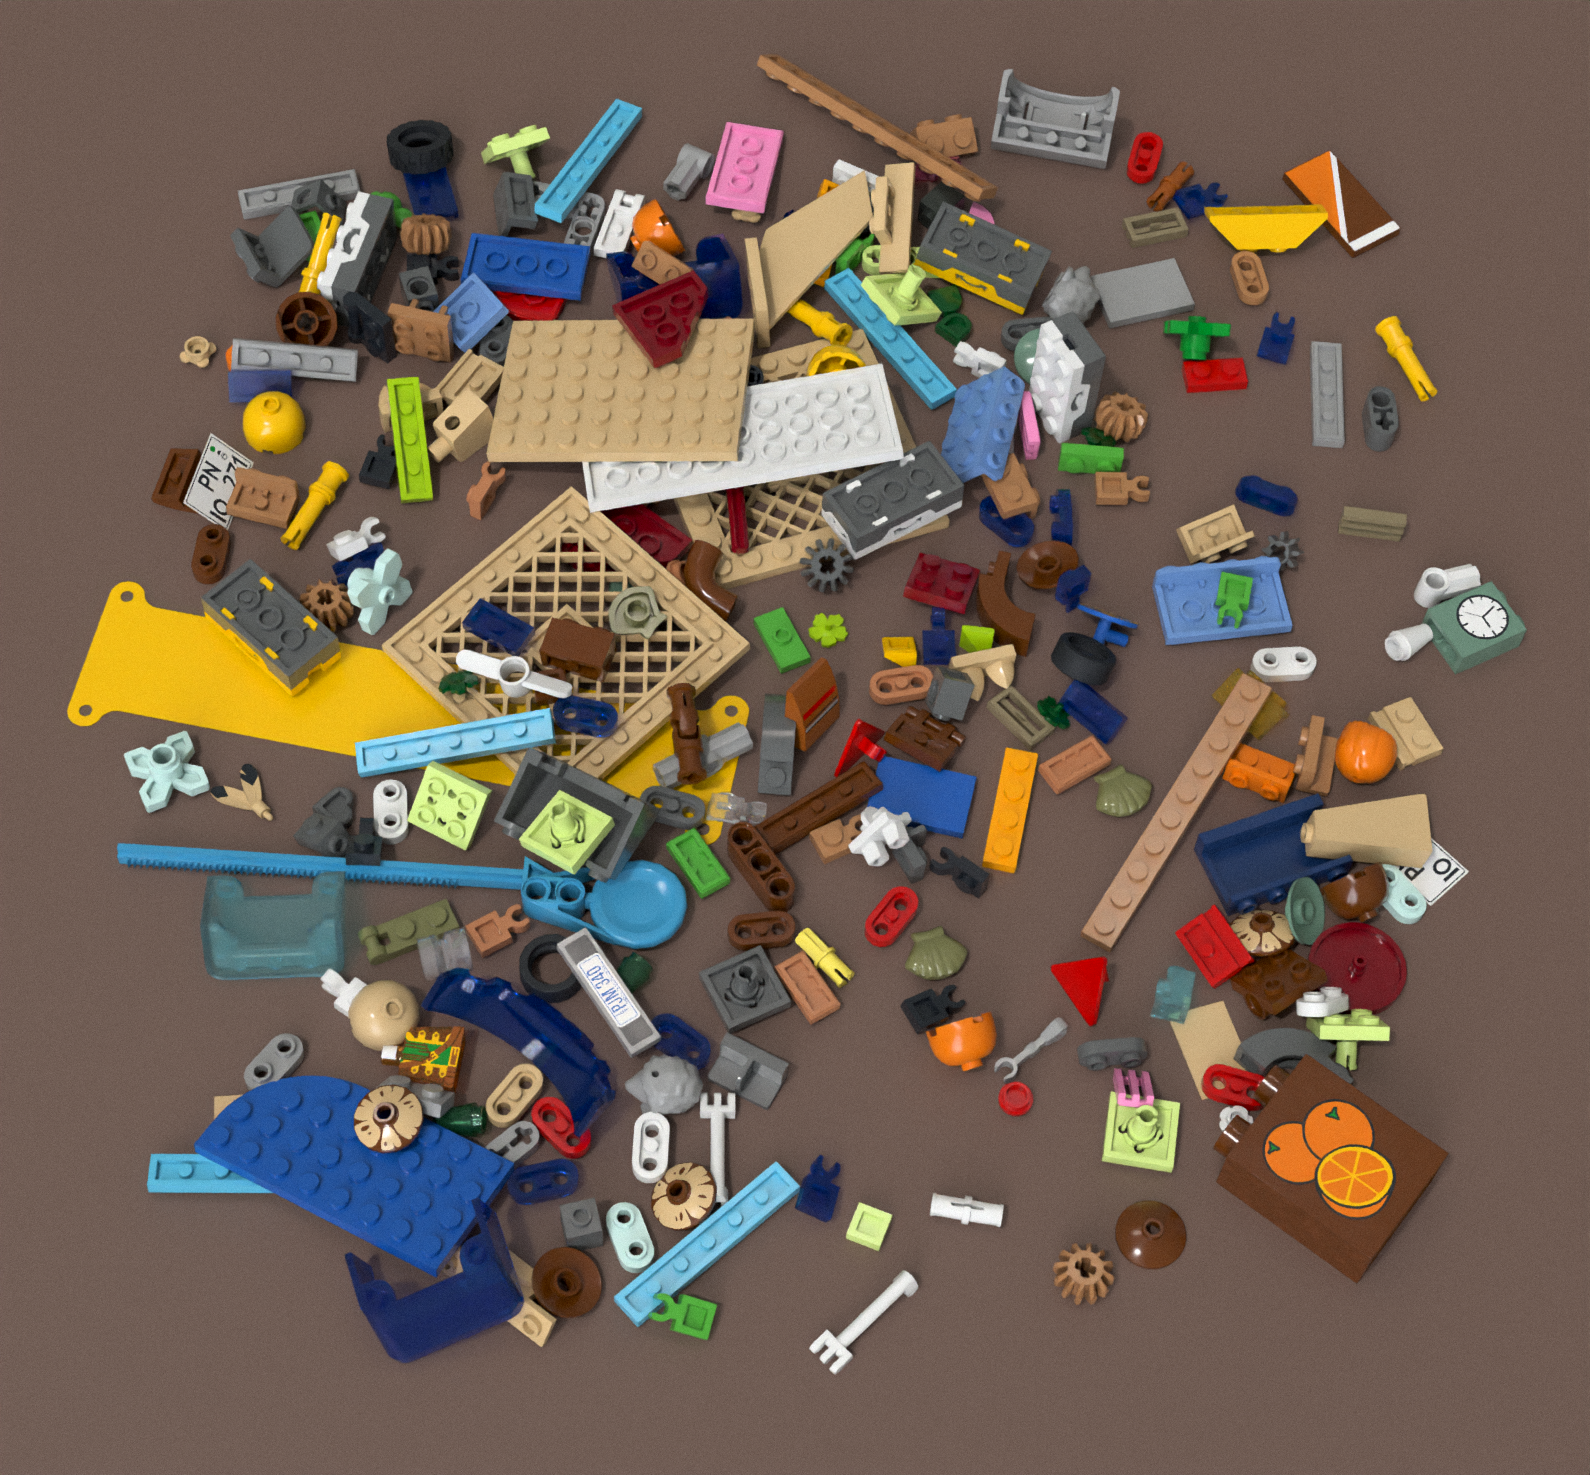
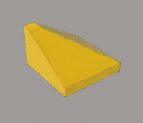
[882,637,917,667]

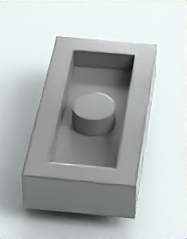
[376,1075,455,1118]

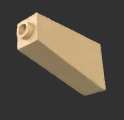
[1300,794,1433,868]

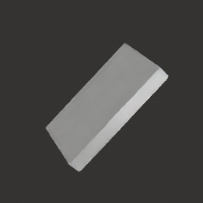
[1090,258,1195,329]

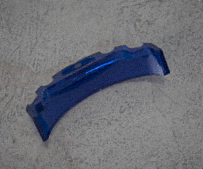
[421,967,616,1138]

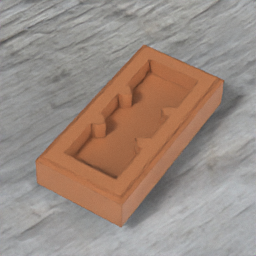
[1038,735,1112,795]
[774,951,840,1025]

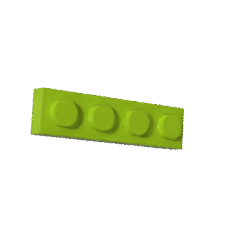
[387,377,433,503]

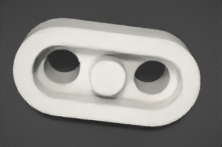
[1251,647,1316,682]
[373,779,409,845]
[1296,987,1349,1017]
[632,1112,670,1183]

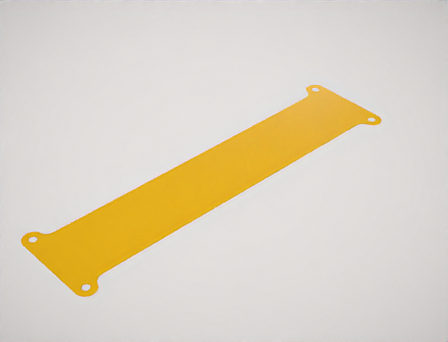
[67,581,749,845]

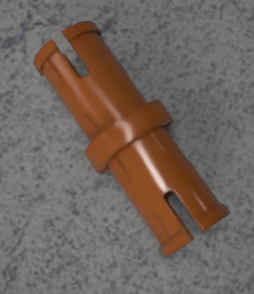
[1146,161,1194,212]

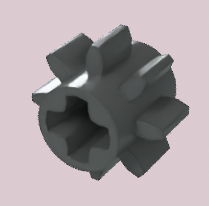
[1262,531,1304,571]

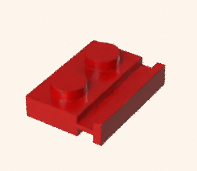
[1175,904,1255,989]

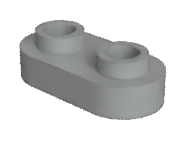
[244,1033,304,1091]

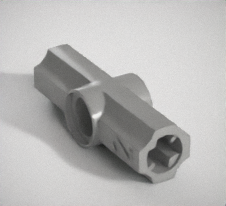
[653,722,753,789]

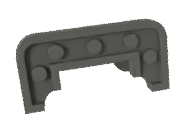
[494,748,660,883]

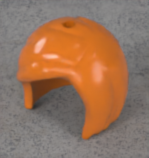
[1335,720,1398,784]

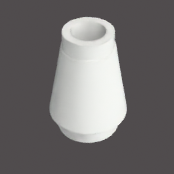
[1385,624,1433,661]

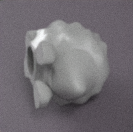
[1042,266,1100,325]
[625,1054,703,1115]

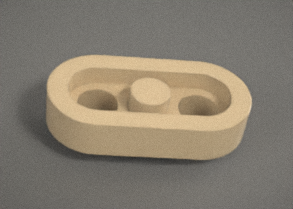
[486,1064,543,1128]

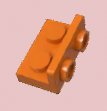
[1222,743,1296,803]

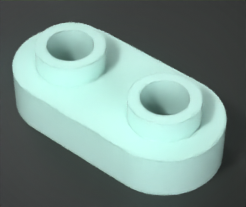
[1382,864,1427,924]
[606,1202,654,1273]

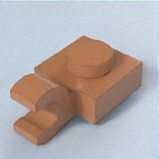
[467,461,506,520]

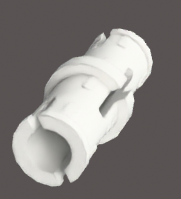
[930,1193,1004,1228]

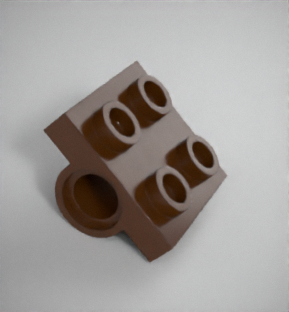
[1230,949,1328,1020]

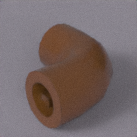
[683,540,739,623]

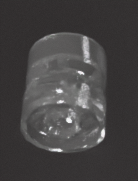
[416,927,473,982]

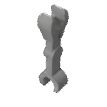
[994,1017,1068,1083]

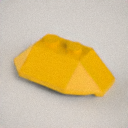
[1204,204,1328,253]

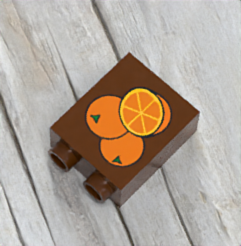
[1213,1054,1449,1284]

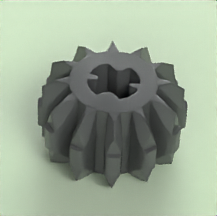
[799,538,854,592]

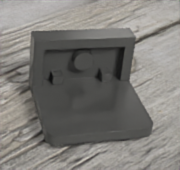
[230,206,315,288]

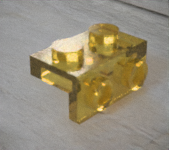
[1211,668,1290,740]

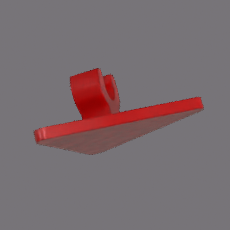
[834,719,887,777]
[1051,956,1110,1026]

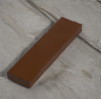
[754,761,883,854]

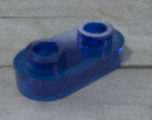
[1235,475,1298,516]
[1049,489,1073,546]
[978,496,1034,547]
[553,695,619,738]
[651,1013,711,1070]
[508,1159,579,1205]

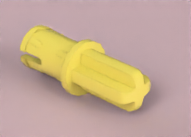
[795,928,855,988]

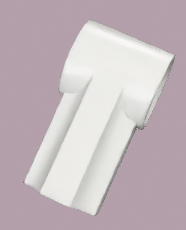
[1414,564,1481,608]

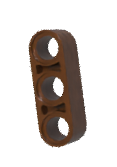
[727,822,795,912]

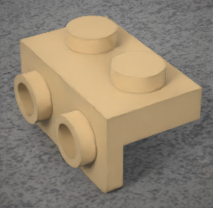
[1176,504,1255,564]

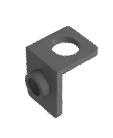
[291,179,346,226]

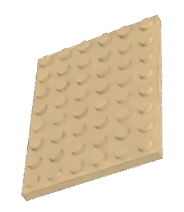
[486,318,755,462]

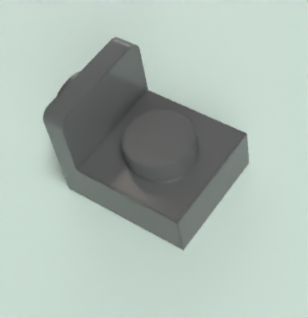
[892,825,927,884]

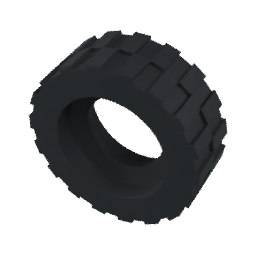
[386,120,454,175]

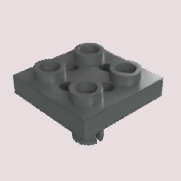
[699,945,791,1034]

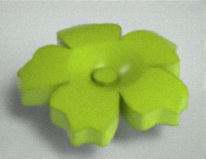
[808,613,848,648]

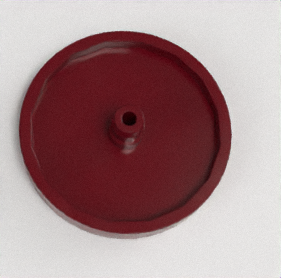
[1307,922,1407,1015]

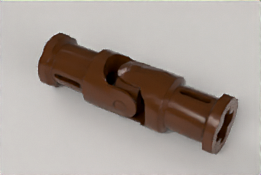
[666,683,707,785]

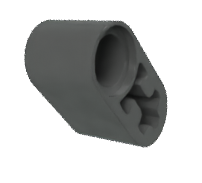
[1362,386,1399,452]

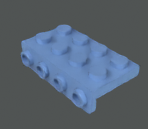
[941,366,1025,483]
[1152,556,1293,645]

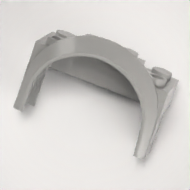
[991,69,1120,169]

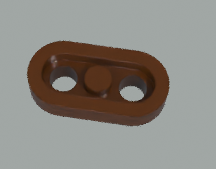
[191,524,231,584]
[727,911,795,951]

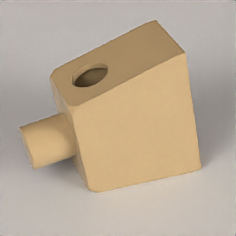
[427,387,493,463]

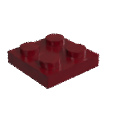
[903,553,980,614]

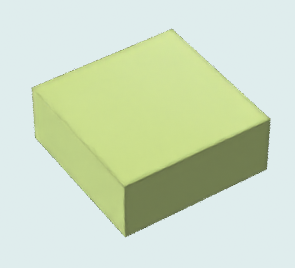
[846,1202,892,1251]

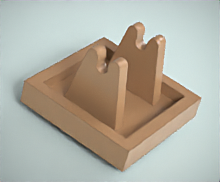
[388,299,454,363]

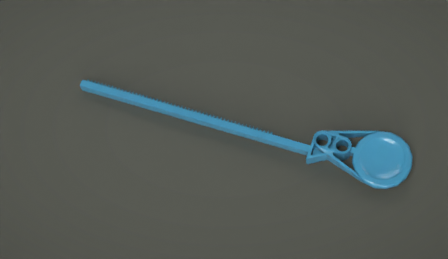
[117,843,688,949]

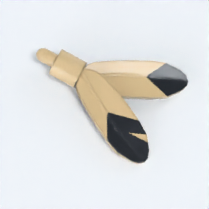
[210,764,273,821]

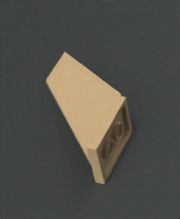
[745,170,873,348]

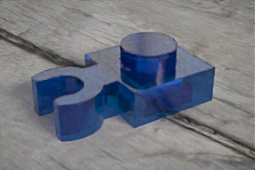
[1173,182,1228,220]
[1257,312,1295,365]
[332,542,385,587]
[795,1155,841,1223]

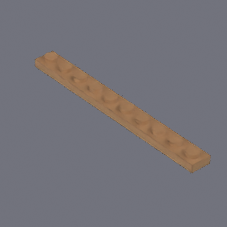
[757,54,998,202]
[1081,673,1272,953]

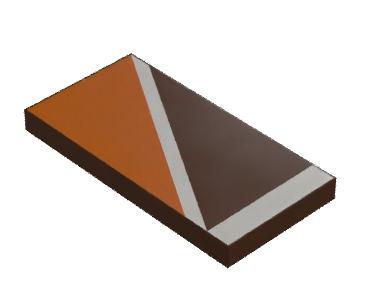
[1282,150,1401,258]

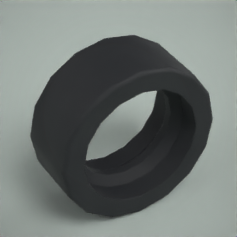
[1051,632,1116,685]
[519,934,581,1003]

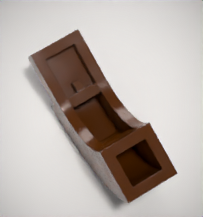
[976,550,1036,657]

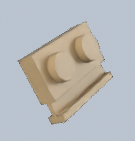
[436,349,504,405]
[1368,697,1443,771]

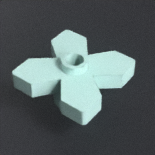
[347,548,413,635]
[124,731,210,813]

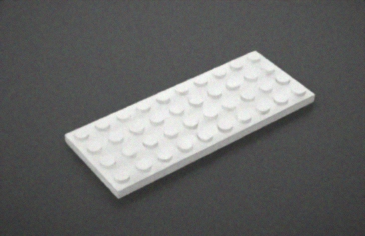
[582,364,904,513]

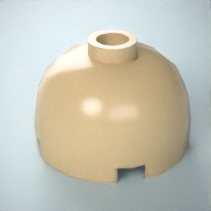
[348,980,420,1051]

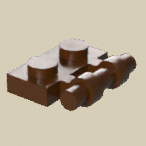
[884,705,966,772]

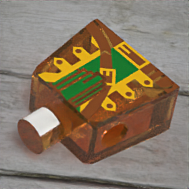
[381,1026,466,1101]

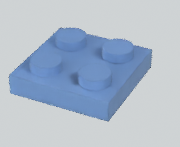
[433,272,510,353]

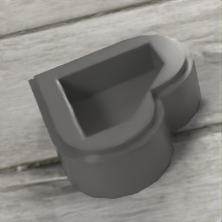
[312,787,354,829]

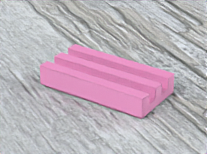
[1017,391,1040,460]
[1113,1068,1154,1108]

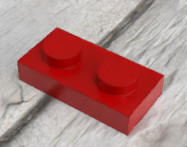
[1182,357,1248,393]

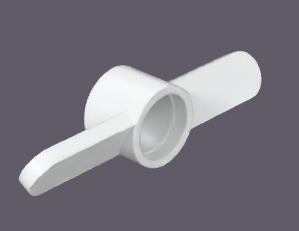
[456,650,572,698]

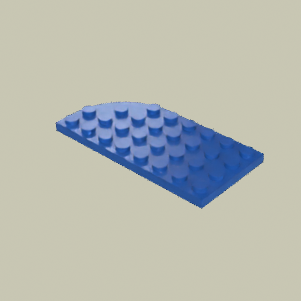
[194,1075,515,1278]

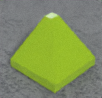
[959,625,994,653]

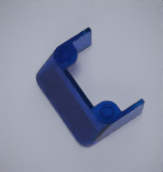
[344,1197,524,1363]

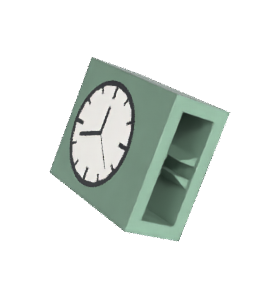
[1422,581,1527,675]

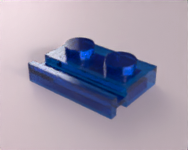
[403,167,459,220]

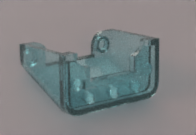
[200,871,346,980]

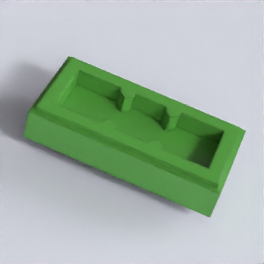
[753,607,811,674]
[666,827,730,899]

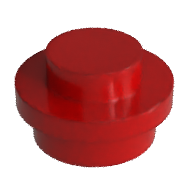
[998,1082,1033,1116]

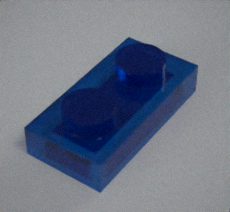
[228,369,293,402]
[462,598,535,657]
[1057,679,1128,744]

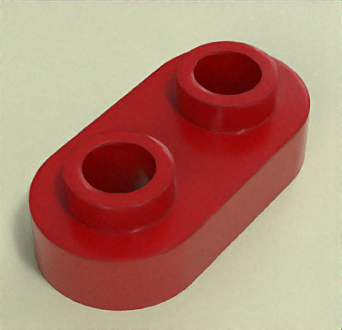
[1126,132,1163,184]
[864,886,918,947]
[1201,1064,1265,1111]
[531,1097,591,1159]

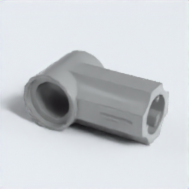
[663,143,715,201]

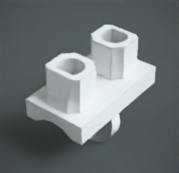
[848,806,912,866]

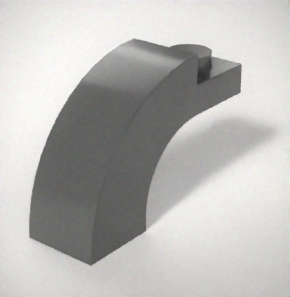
[758,693,796,795]
[1233,1028,1354,1085]

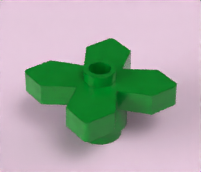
[1163,316,1231,360]

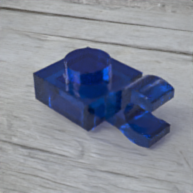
[1055,565,1092,613]
[922,607,956,665]

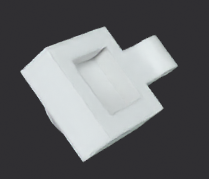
[326,517,386,561]
[321,968,367,1017]

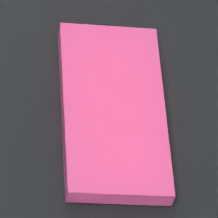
[706,122,784,213]

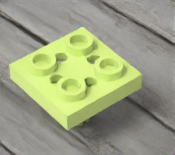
[481,125,550,178]
[861,265,942,326]
[407,761,492,851]
[519,790,615,875]
[1306,1009,1390,1070]
[1102,1092,1180,1173]

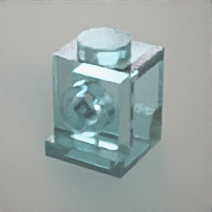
[1150,966,1196,1024]

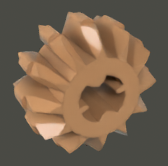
[400,213,452,255]
[1094,391,1148,442]
[299,577,354,633]
[1053,1242,1114,1305]

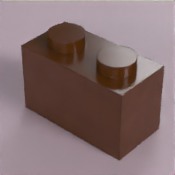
[539,617,617,682]

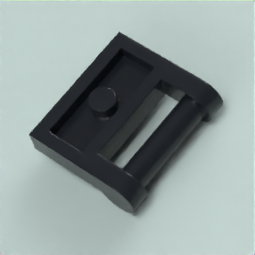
[343,292,396,364]

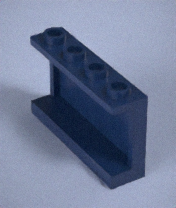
[1194,794,1353,916]

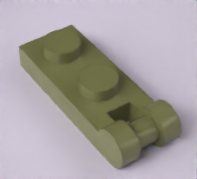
[357,899,460,965]

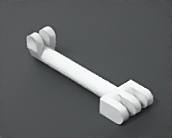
[700,1092,735,1207]
[809,1270,918,1375]

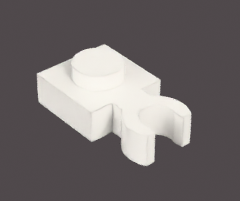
[953,341,1007,378]

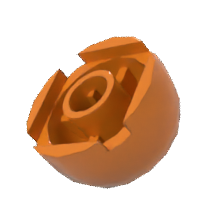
[630,199,685,257]
[926,1012,997,1071]

